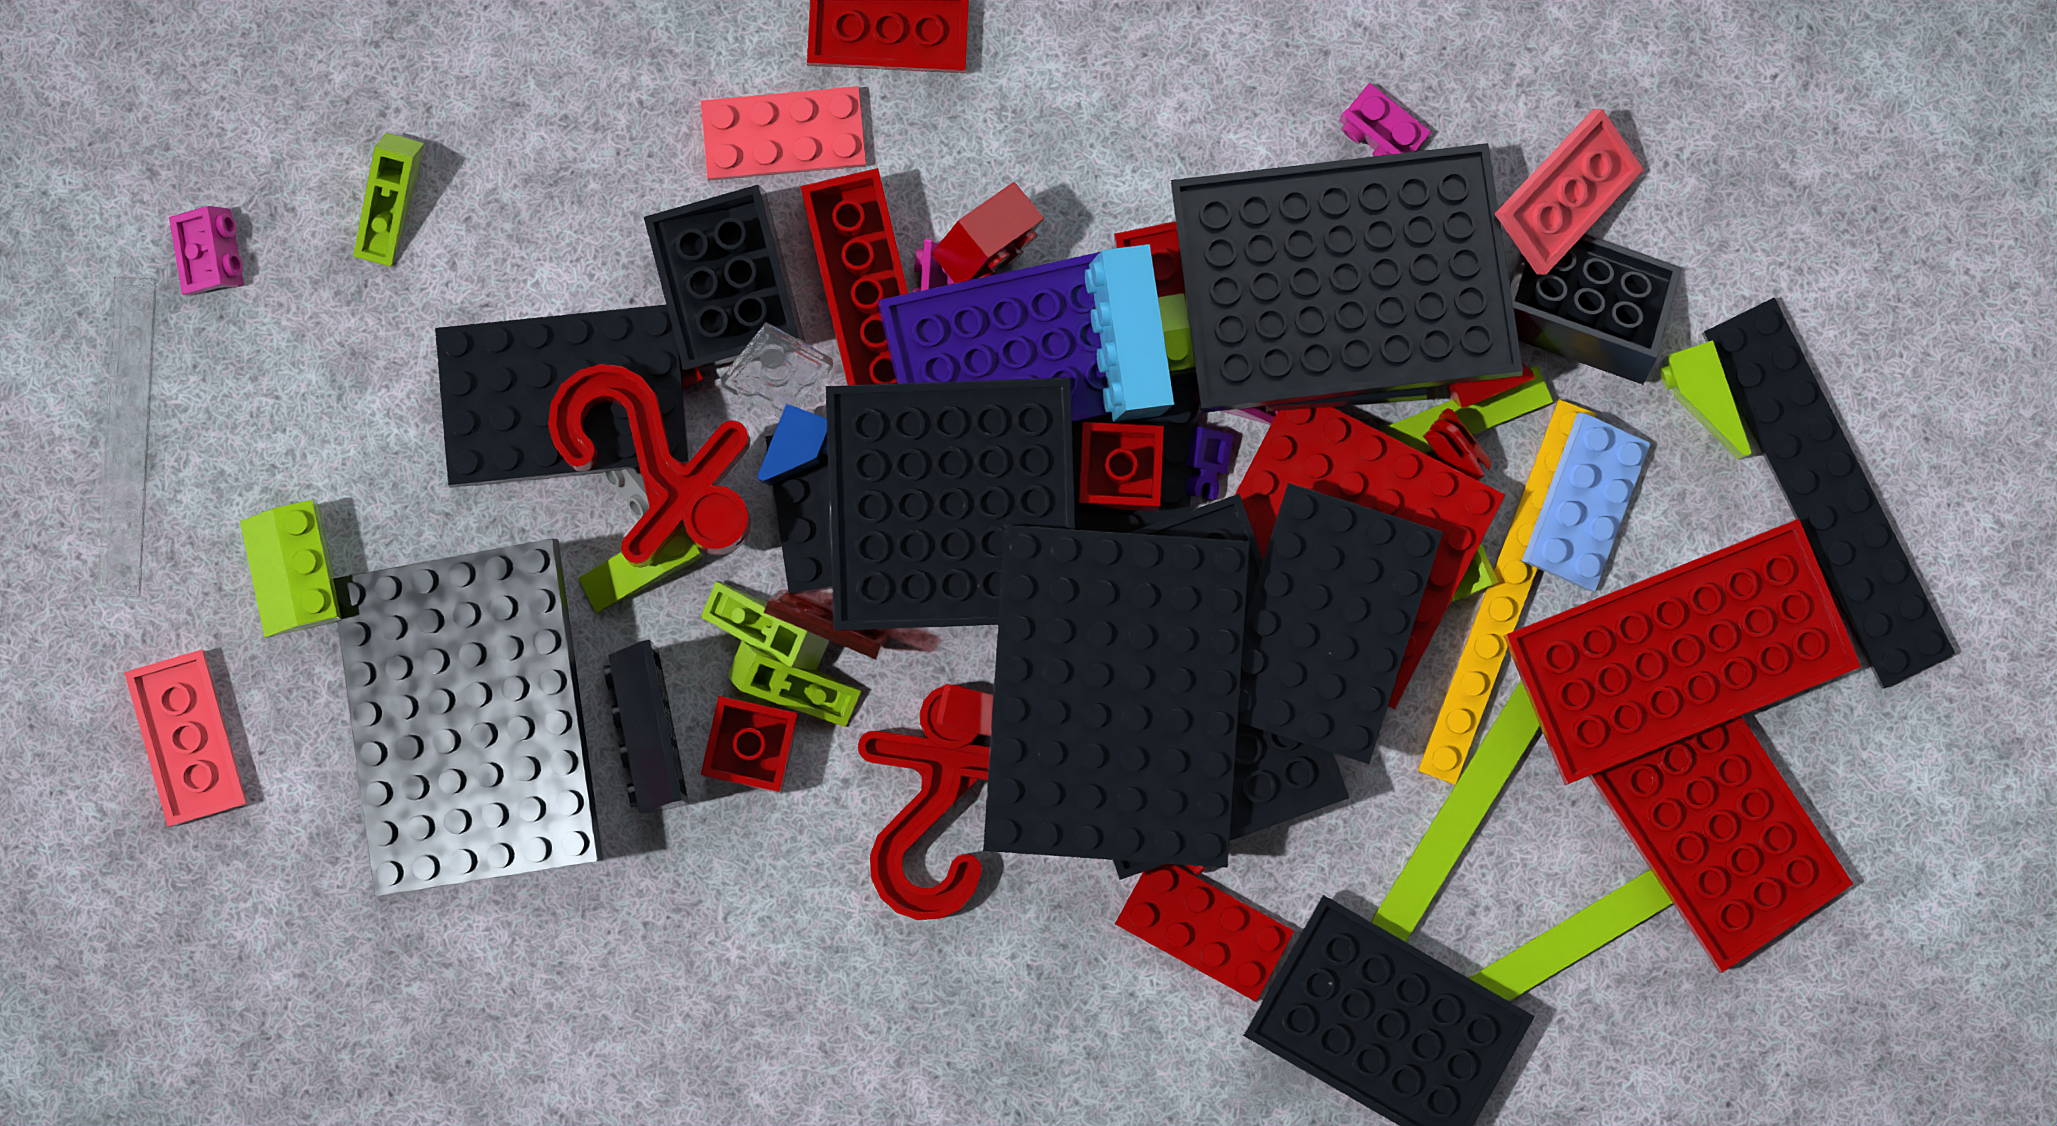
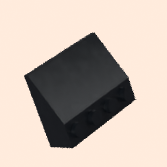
[644,185,806,371]
[1509,234,1682,385]
[603,640,689,815]

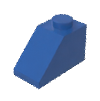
[757,403,828,486]

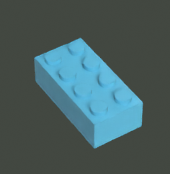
[1085,244,1174,422]

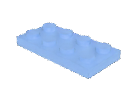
[1522,413,1651,591]

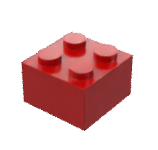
[931,181,1045,283]
[1078,422,1164,511]
[700,696,799,794]

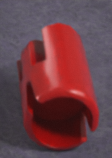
[1423,408,1492,481]

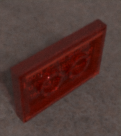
[763,589,889,660]

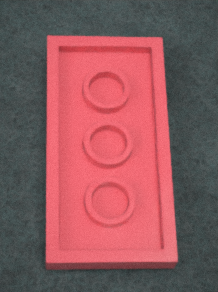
[701,86,866,181]
[1495,109,1644,275]
[124,649,248,827]

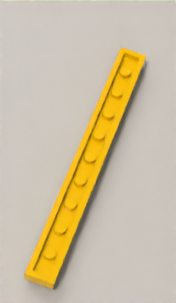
[1417,399,1596,786]

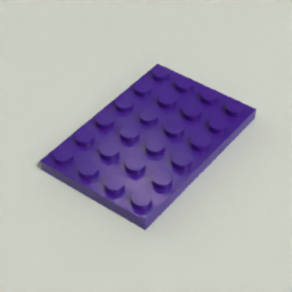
[877,252,1112,423]

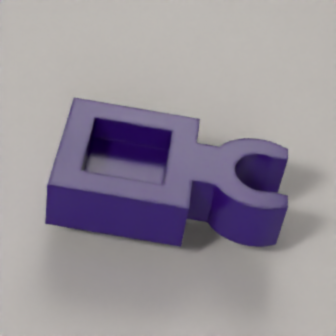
[1186,427,1234,500]

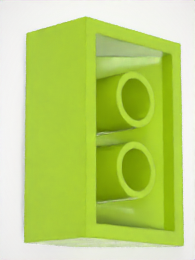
[240,500,342,638]

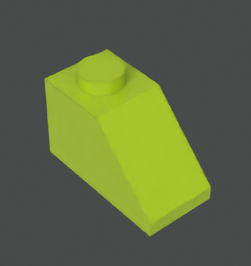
[1158,293,1195,377]

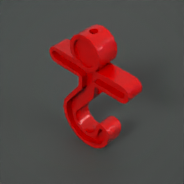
[548,364,751,568]
[858,685,990,920]

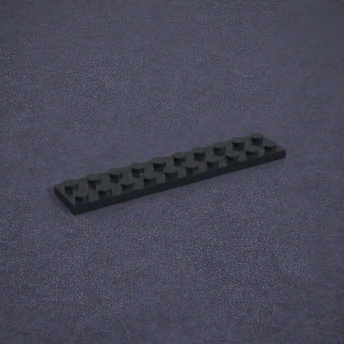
[1702,297,1955,689]

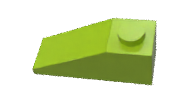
[353,132,424,267]
[1659,340,1752,460]
[578,525,703,613]
[701,581,830,670]
[727,641,861,727]

